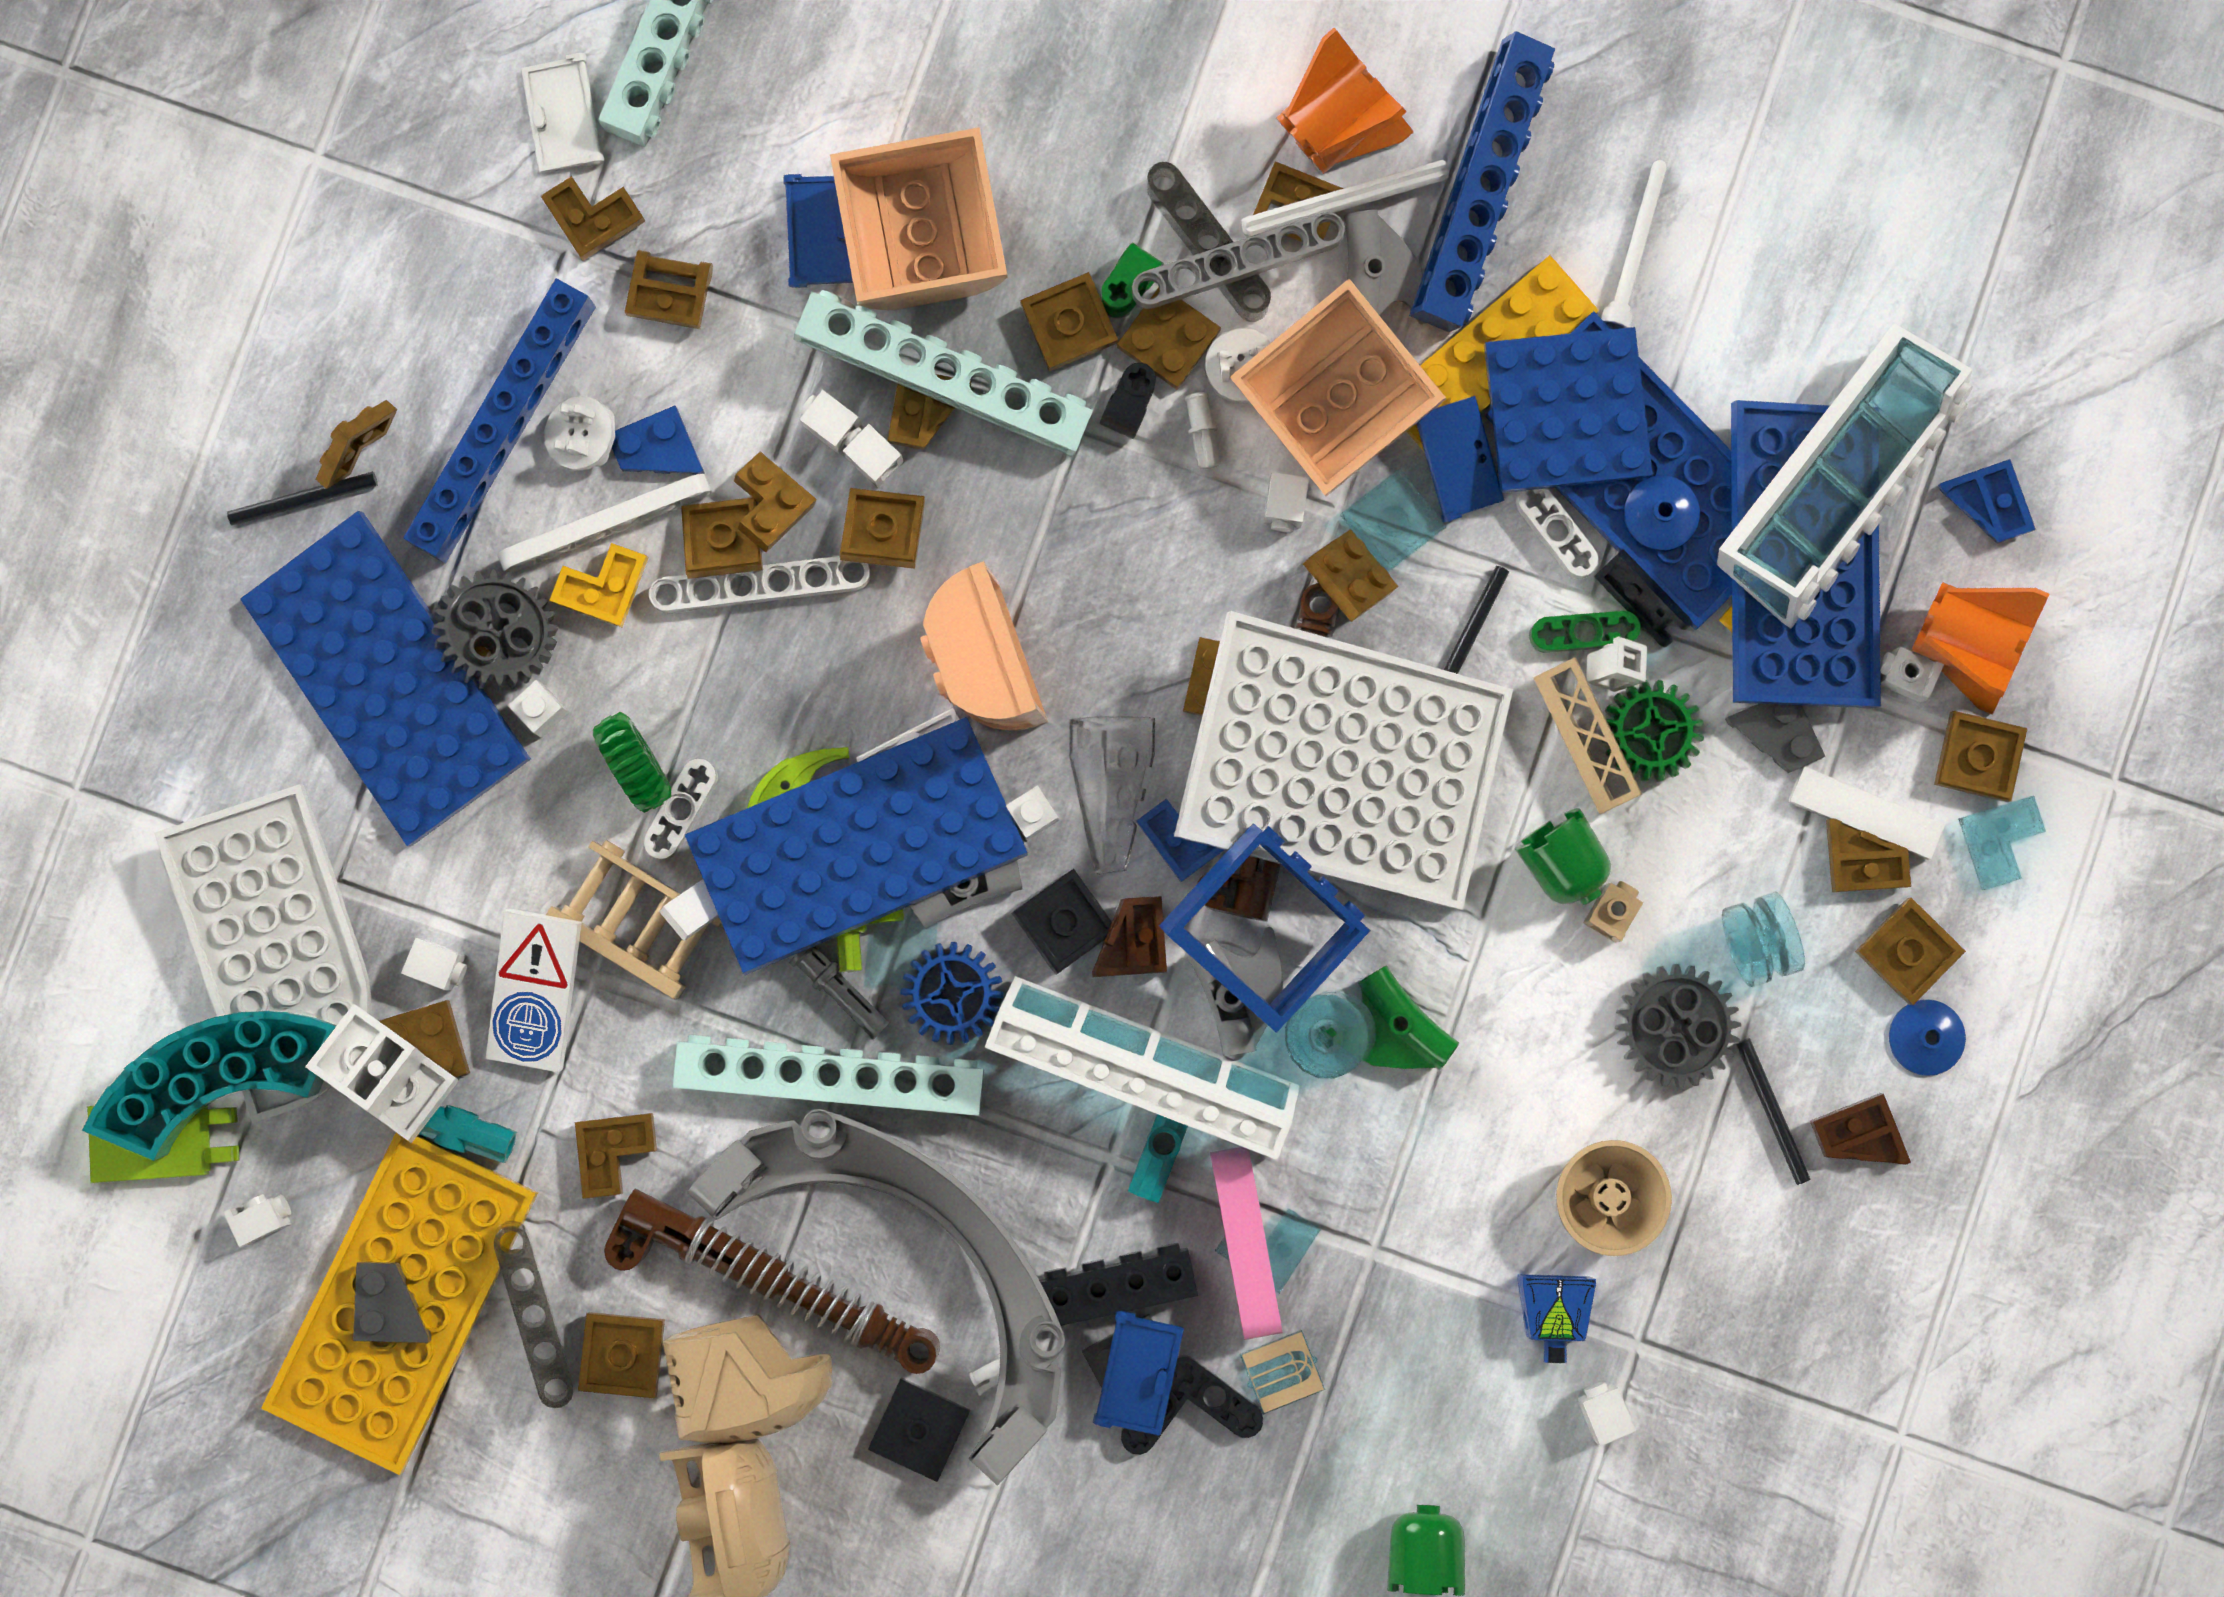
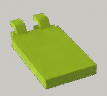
[87,1106,240,1183]

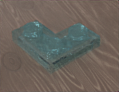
[1958,795,2046,890]
[1215,1208,1321,1294]

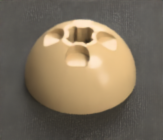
[1556,1140,1672,1256]

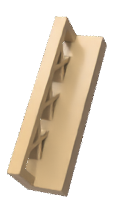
[1533,657,1642,814]

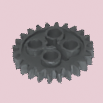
[431,569,558,691]
[1615,964,1741,1088]

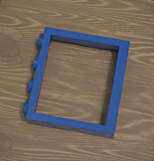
[1159,823,1371,1033]

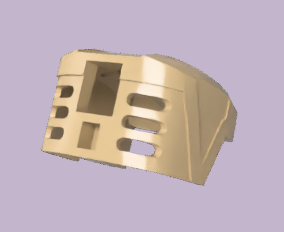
[663,1314,833,1443]
[659,1438,790,1597]

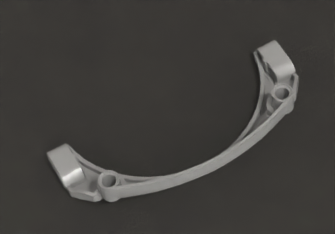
[688,1109,1065,1486]

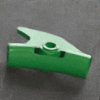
[1323,965,1459,1071]

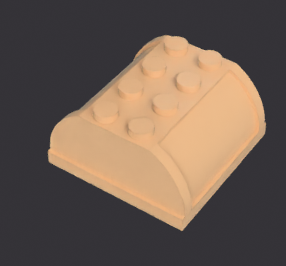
[830,127,1008,310]
[1230,279,1446,496]
[920,561,1048,731]

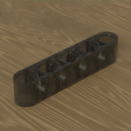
[1147,162,1271,322]
[494,1220,573,1408]

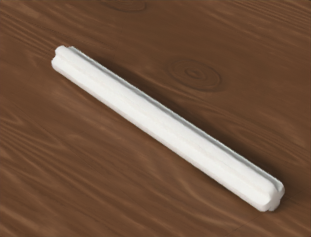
[1241,160,1450,237]

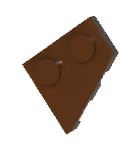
[1092,896,1167,977]
[1810,1093,1911,1165]

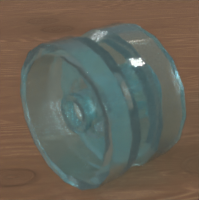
[1722,892,1805,987]
[1285,991,1375,1078]

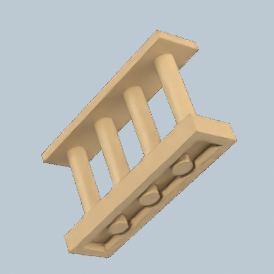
[546,840,723,999]

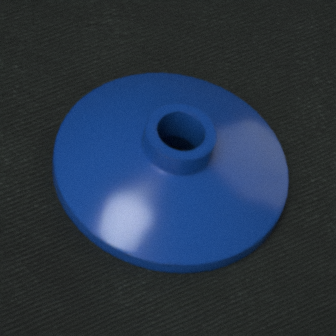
[1624,475,1700,551]
[1889,1000,1966,1076]

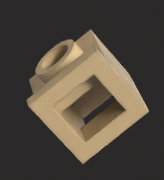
[1583,881,1643,943]

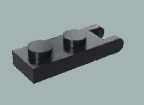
[1594,549,1692,647]

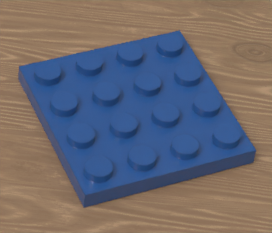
[1484,327,1653,493]

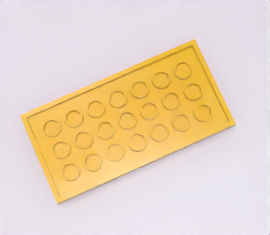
[261,1133,538,1475]

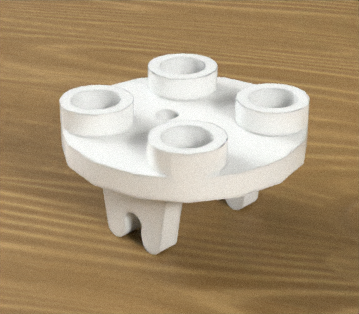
[1205,328,1271,403]
[544,396,615,471]

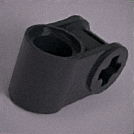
[1099,362,1156,439]

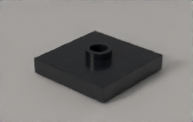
[1011,868,1112,975]
[868,1377,970,1482]

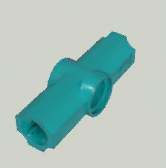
[418,1105,517,1163]
[1127,1114,1188,1203]

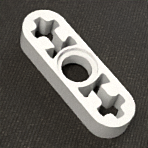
[1516,488,1599,579]
[644,759,718,860]

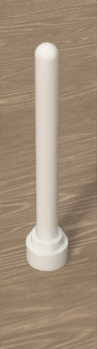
[1601,160,1667,329]

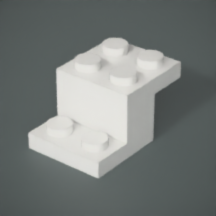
[305,1004,459,1143]

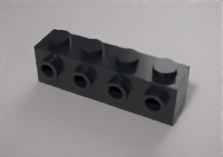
[1039,1243,1198,1326]

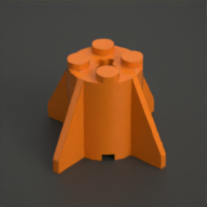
[1276,28,1414,174]
[1911,582,2050,715]

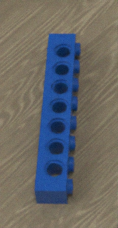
[1409,31,1555,332]
[403,278,596,564]

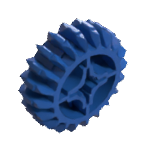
[900,942,1004,1045]

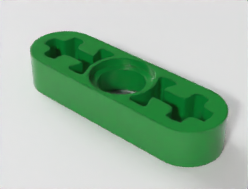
[1529,611,1641,653]

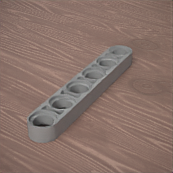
[1132,212,1345,309]

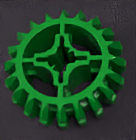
[1601,680,1704,782]
[593,712,672,813]

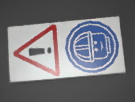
[486,909,582,1072]

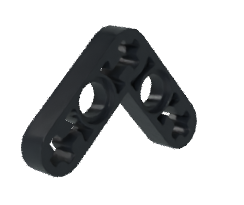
[1121,1355,1263,1455]

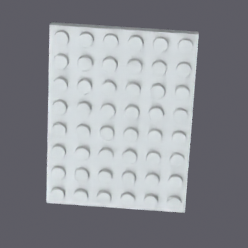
[1174,611,1513,910]

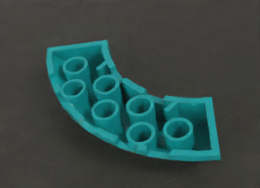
[82,1011,337,1161]

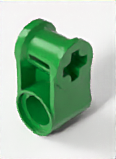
[1102,243,1164,318]

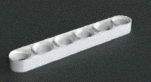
[497,474,712,573]
[649,556,871,613]

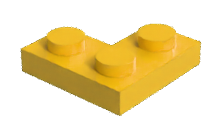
[549,543,648,628]

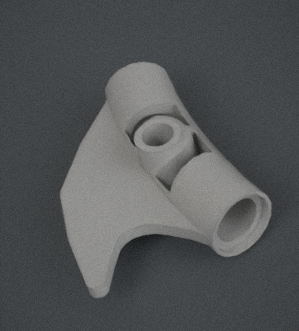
[1344,209,1425,325]
[910,860,1023,929]
[1187,927,1283,1056]

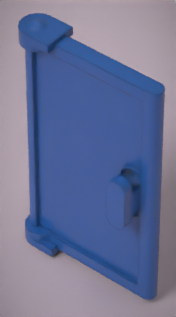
[783,174,853,288]
[1416,396,1504,522]
[1093,1311,1184,1435]

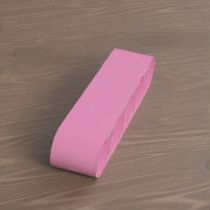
[1210,1147,1283,1340]

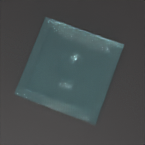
[1340,468,1447,572]

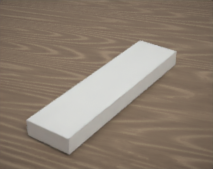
[1788,766,1945,860]

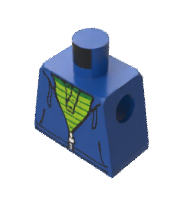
[1517,1274,1596,1363]

